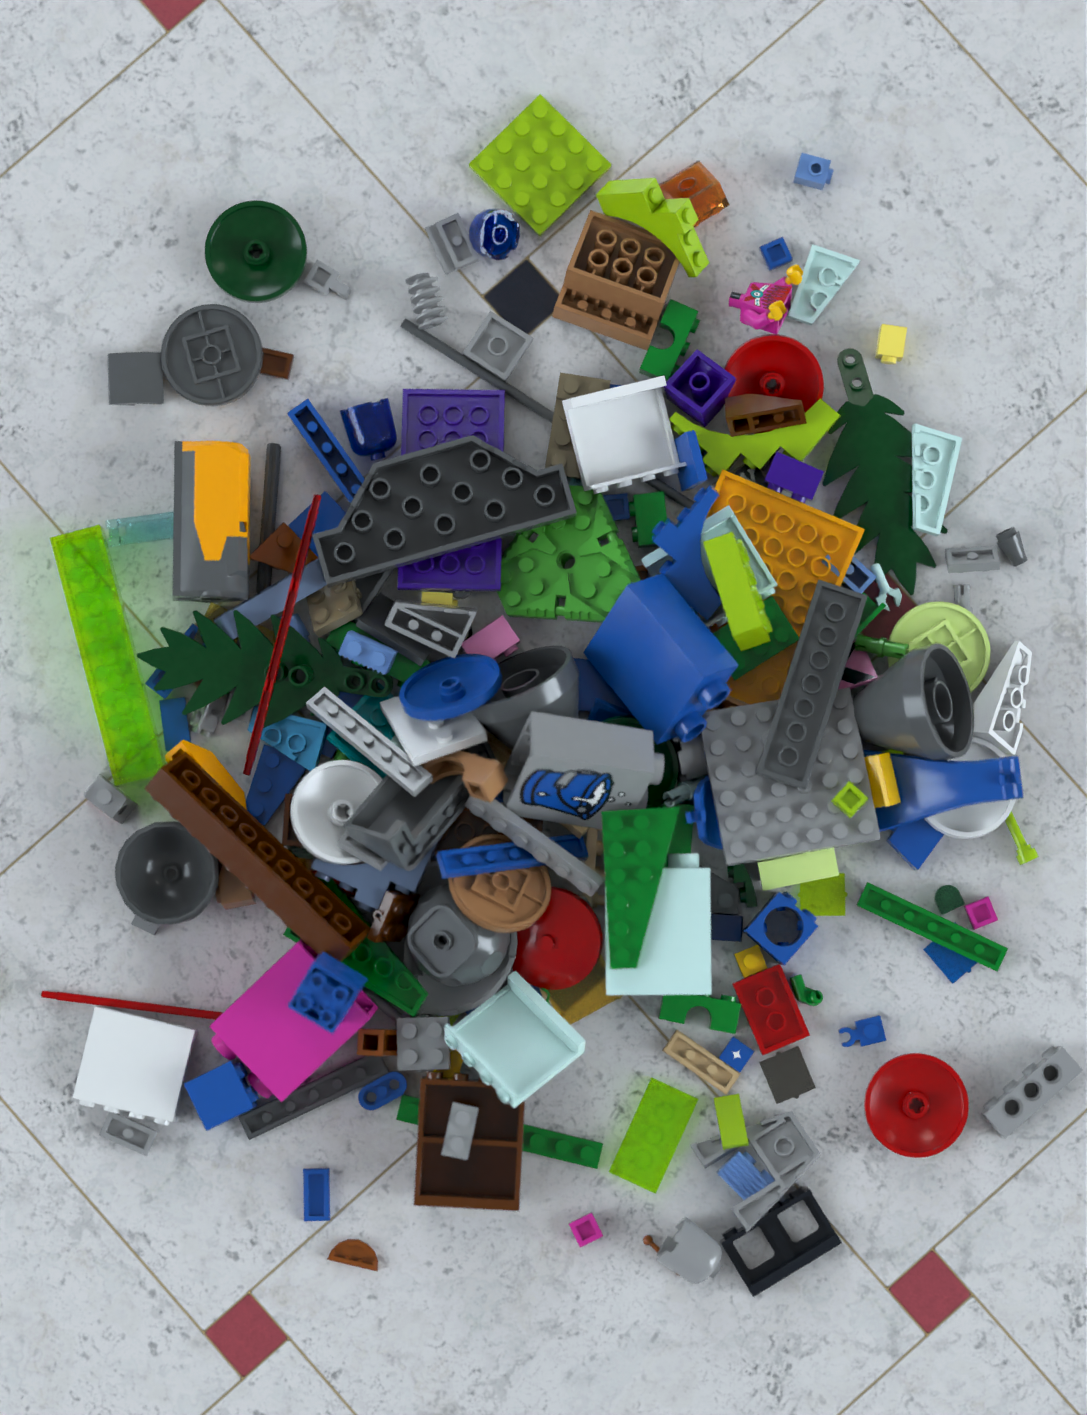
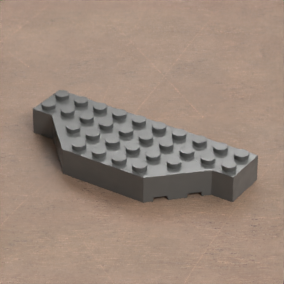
[312,435,577,587]

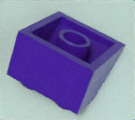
[664,349,736,427]
[764,452,824,504]

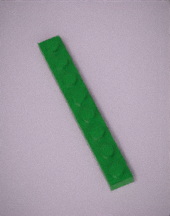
[396,1094,603,1169]

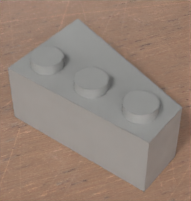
[384,599,477,659]

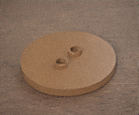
[449,834,551,933]

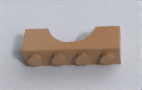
[419,750,509,803]

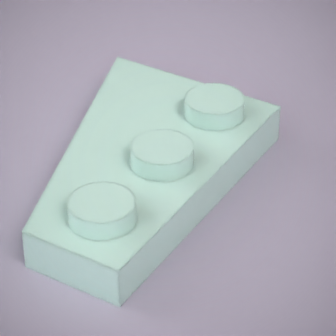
[788,244,861,325]

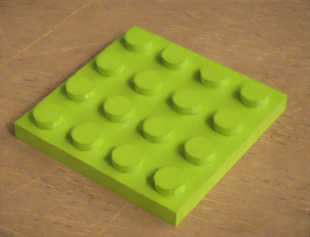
[468,94,612,237]

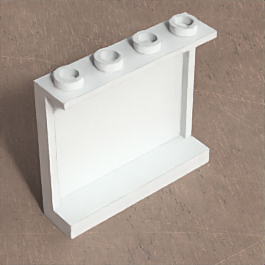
[562,376,686,494]
[73,1006,199,1125]

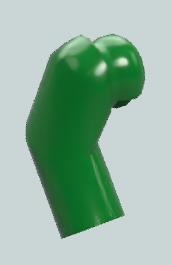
[789,974,823,1006]

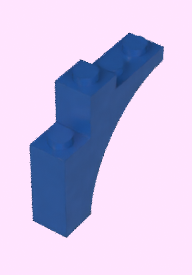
[652,485,722,620]

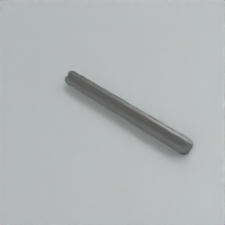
[256,443,281,593]

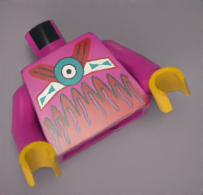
[729,264,803,334]

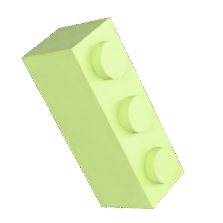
[756,848,839,891]

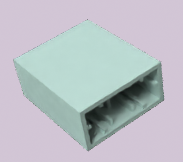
[605,854,711,995]

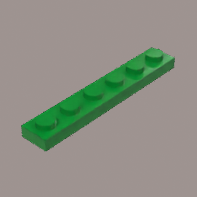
[856,882,1008,972]

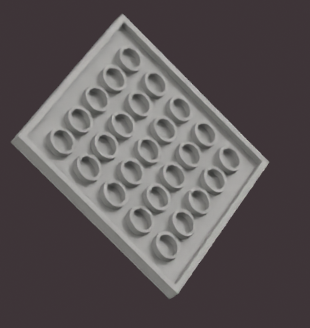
[700,687,881,866]

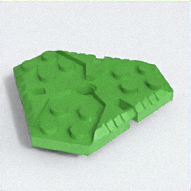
[497,485,641,623]

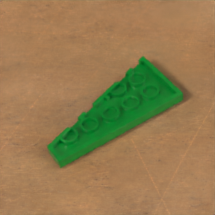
[601,807,680,969]

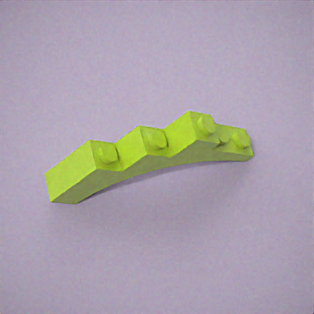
[669,399,841,478]

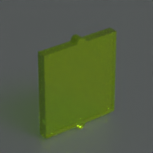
[797,873,848,916]

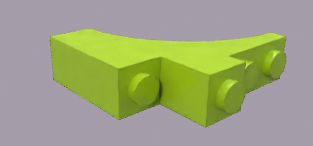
[596,178,710,277]

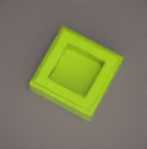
[831,781,869,819]

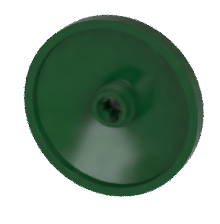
[205,200,307,303]

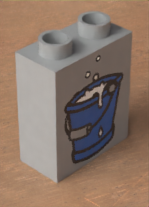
[503,711,664,829]

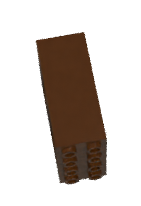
[414,1072,525,1211]

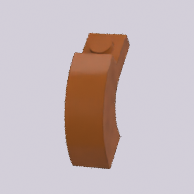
[357,1028,397,1056]

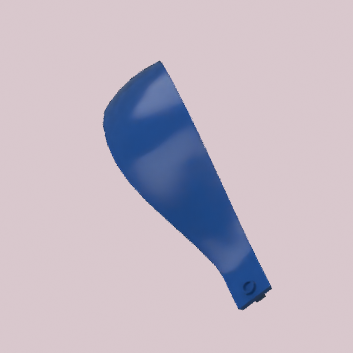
[685,749,1023,850]

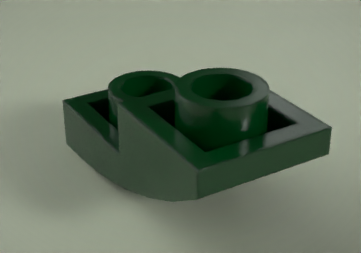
[727,864,757,908]

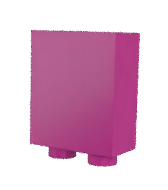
[209,939,379,1102]

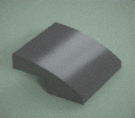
[107,352,164,405]

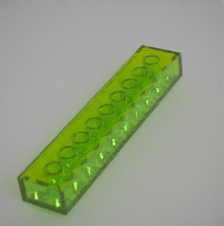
[50,524,166,787]

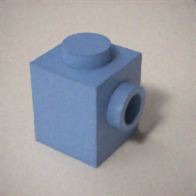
[793,153,834,190]

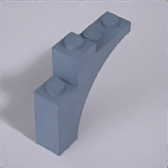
[311,836,442,913]

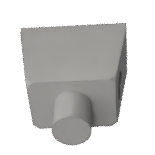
[83,774,138,824]

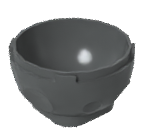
[115,821,219,925]
[407,883,510,986]

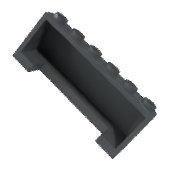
[344,741,496,871]

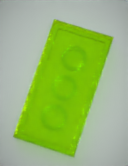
[609,1077,699,1194]

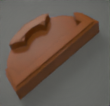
[327,1239,378,1271]

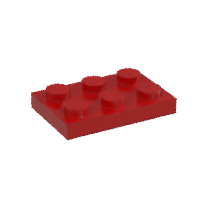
[732,964,810,1055]

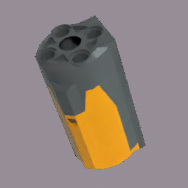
[173,441,251,603]

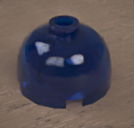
[469,208,520,260]

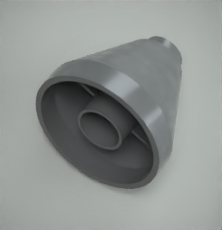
[853,643,974,761]
[471,645,579,751]

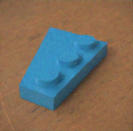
[248,706,329,771]

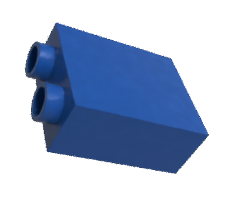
[583,574,738,744]

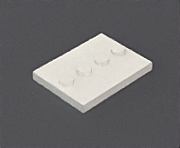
[380,696,488,766]

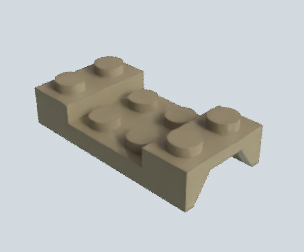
[545,372,611,480]

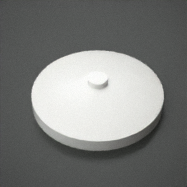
[922,737,1016,839]
[291,760,383,865]

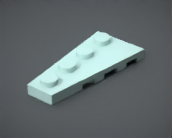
[912,423,962,536]

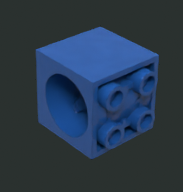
[742,892,819,965]
[287,952,368,1034]
[184,1059,259,1131]

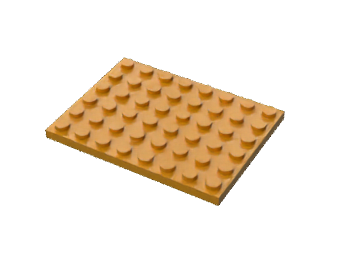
[706,469,865,704]

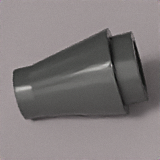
[996,527,1028,567]

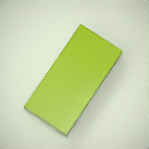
[714,1094,748,1150]

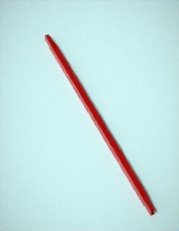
[243,494,322,776]
[41,991,223,1020]

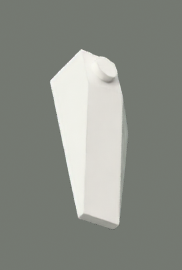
[973,641,1032,755]

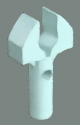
[870,563,902,611]

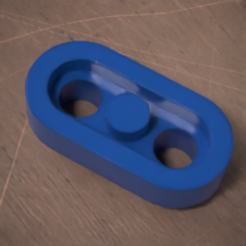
[358,1071,407,1110]

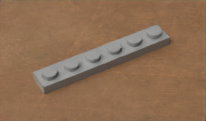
[306,687,433,797]
[464,796,605,897]

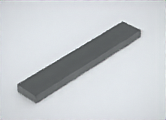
[238,1055,389,1140]

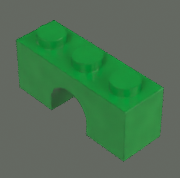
[639,299,700,382]
[658,994,741,1034]

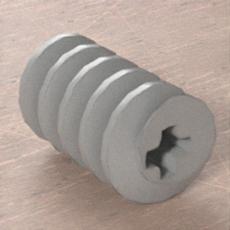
[405,273,448,330]

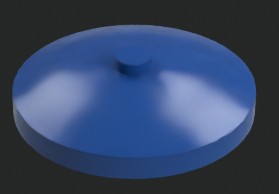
[399,654,502,721]

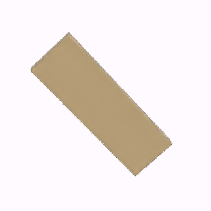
[662,1029,741,1095]

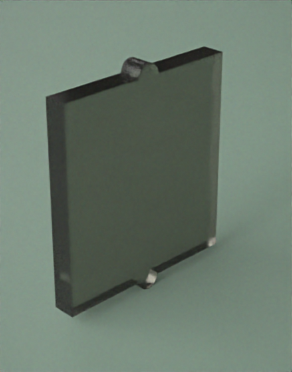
[759,1046,816,1104]

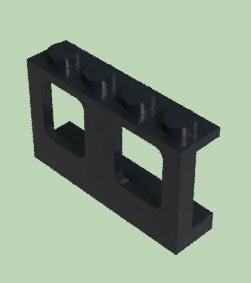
[719,1186,842,1297]

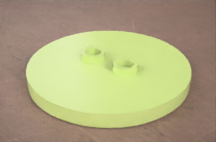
[887,601,990,693]

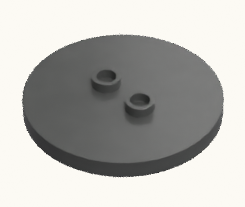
[161,304,263,406]

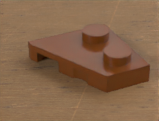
[250,522,318,574]

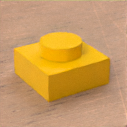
[734,944,767,978]

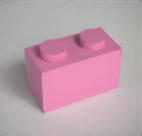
[461,615,520,662]

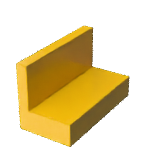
[864,752,901,808]

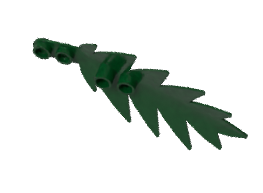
[822,348,948,596]
[137,610,393,728]

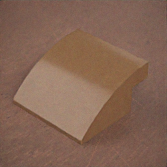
[552,210,680,351]

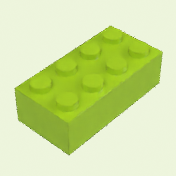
[703,532,772,651]

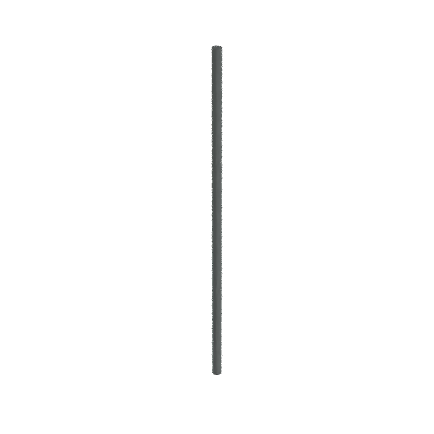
[400,318,695,509]

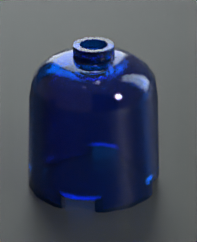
[340,398,397,461]

